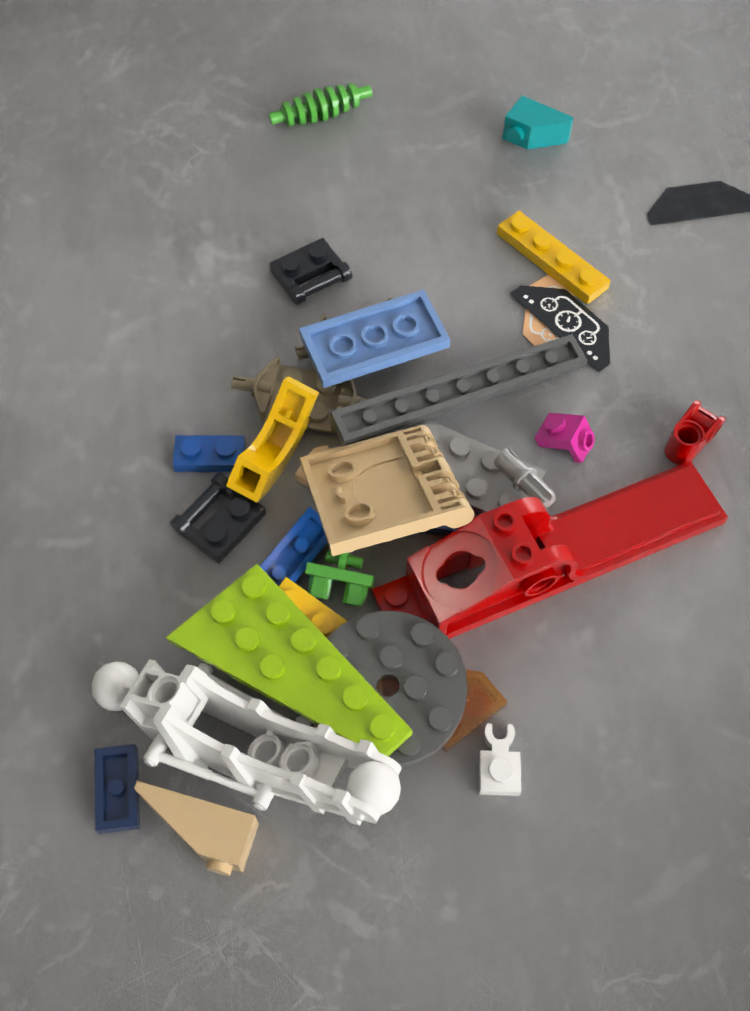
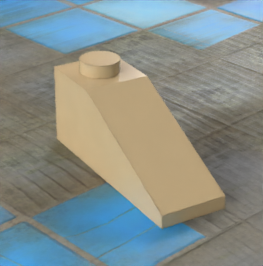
[134,781,259,876]

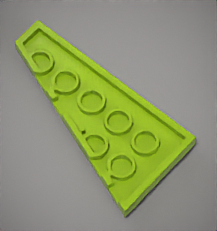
[166,564,413,756]

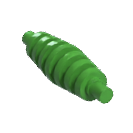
[268,83,372,127]

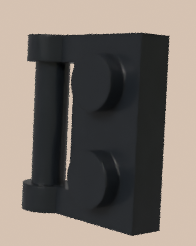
[269,238,352,305]
[169,473,266,564]

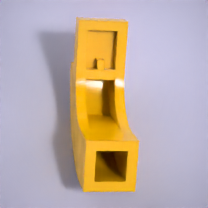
[226,376,319,502]

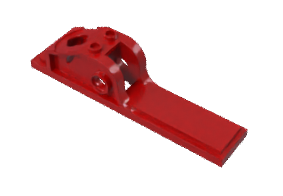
[372,461,728,639]

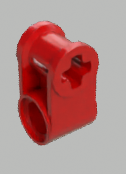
[664,399,726,465]

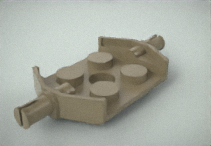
[231,356,368,434]

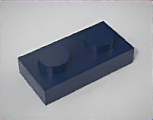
[94,744,140,834]

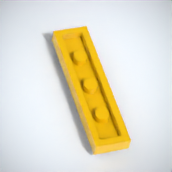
[496,211,611,305]

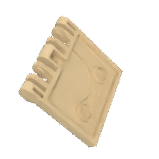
[300,425,474,557]

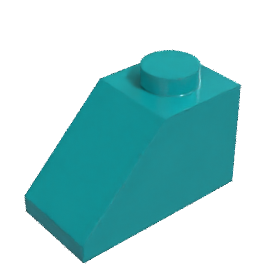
[502,95,574,150]

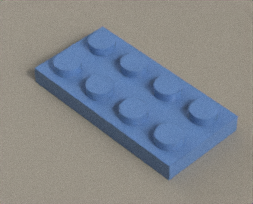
[299,290,450,388]

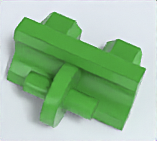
[305,551,376,607]

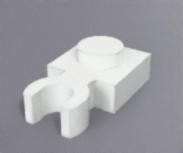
[479,723,521,796]

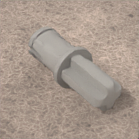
[494,448,556,509]

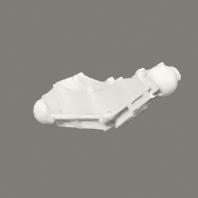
[91,659,402,826]

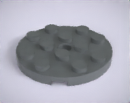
[317,611,467,767]

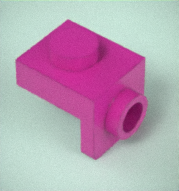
[535,413,595,463]

